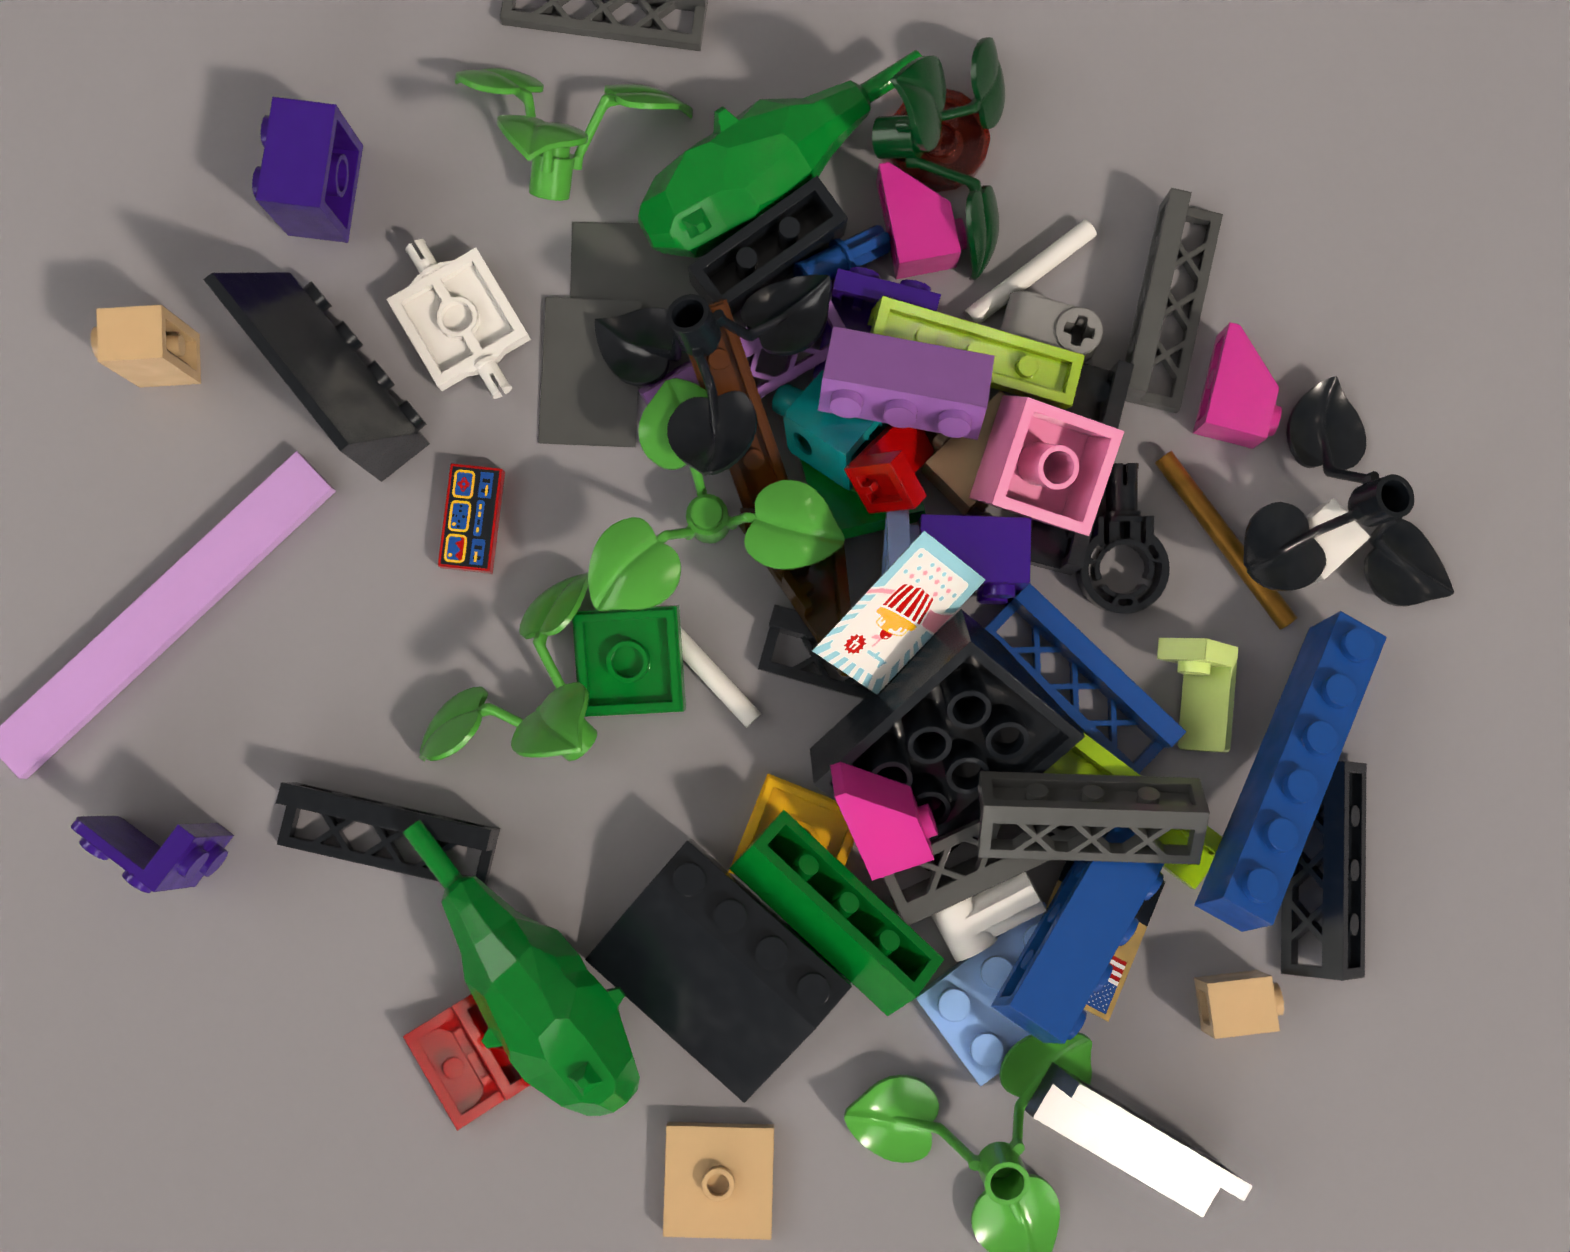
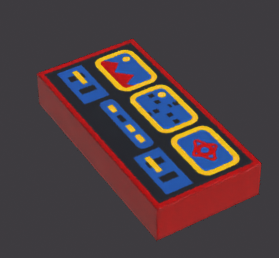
[438,463,505,574]

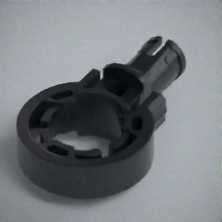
[1075,463,1170,614]

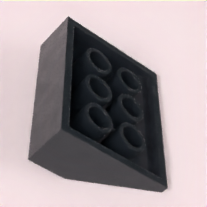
[203,272,430,482]
[810,609,1085,871]
[585,839,852,1103]

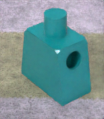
[772,370,889,491]

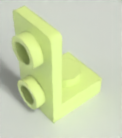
[1157,638,1238,753]

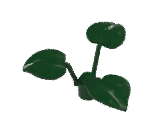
[872,37,1005,280]

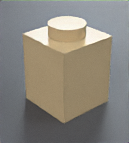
[1194,970,1284,1039]

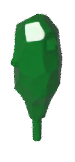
[638,50,922,258]
[403,820,640,1116]

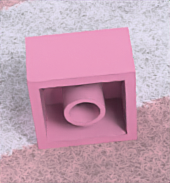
[969,395,1124,536]

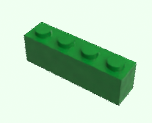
[729,810,944,1017]

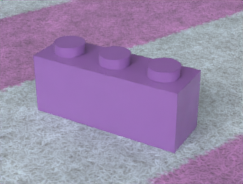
[818,326,995,440]

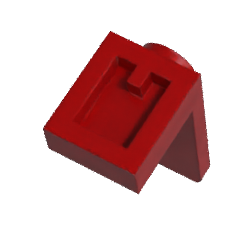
[844,425,934,514]

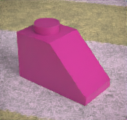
[876,162,967,279]
[1193,322,1282,449]
[830,762,938,881]

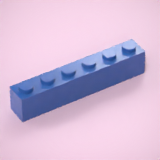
[1194,611,1387,932]

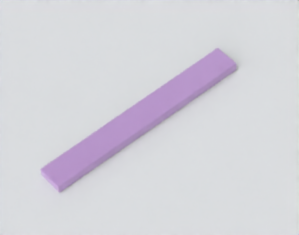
[0,451,336,779]

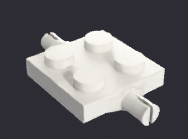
[386,239,531,399]

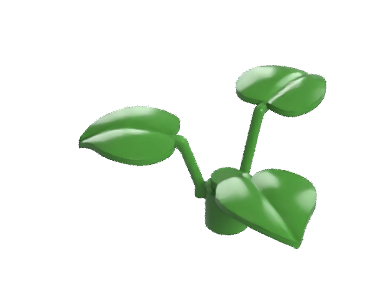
[455,68,693,201]
[588,378,845,612]
[419,572,597,762]
[844,1032,1092,1252]

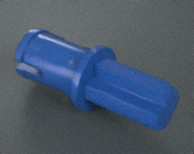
[792,225,891,281]

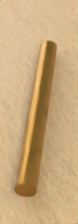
[1155,450,1298,630]

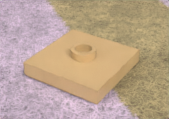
[663,1122,774,1240]

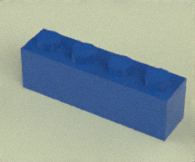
[991,827,1165,1044]

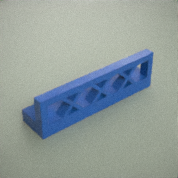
[984,584,1186,774]

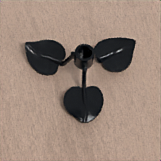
[595,275,832,476]
[1243,376,1454,607]

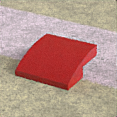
[402,994,530,1131]

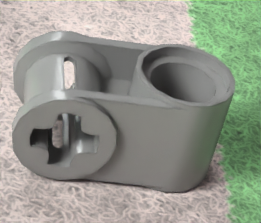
[1000,291,1103,363]

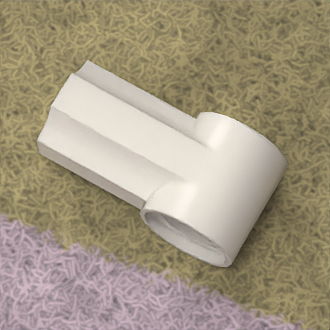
[931,872,1046,962]

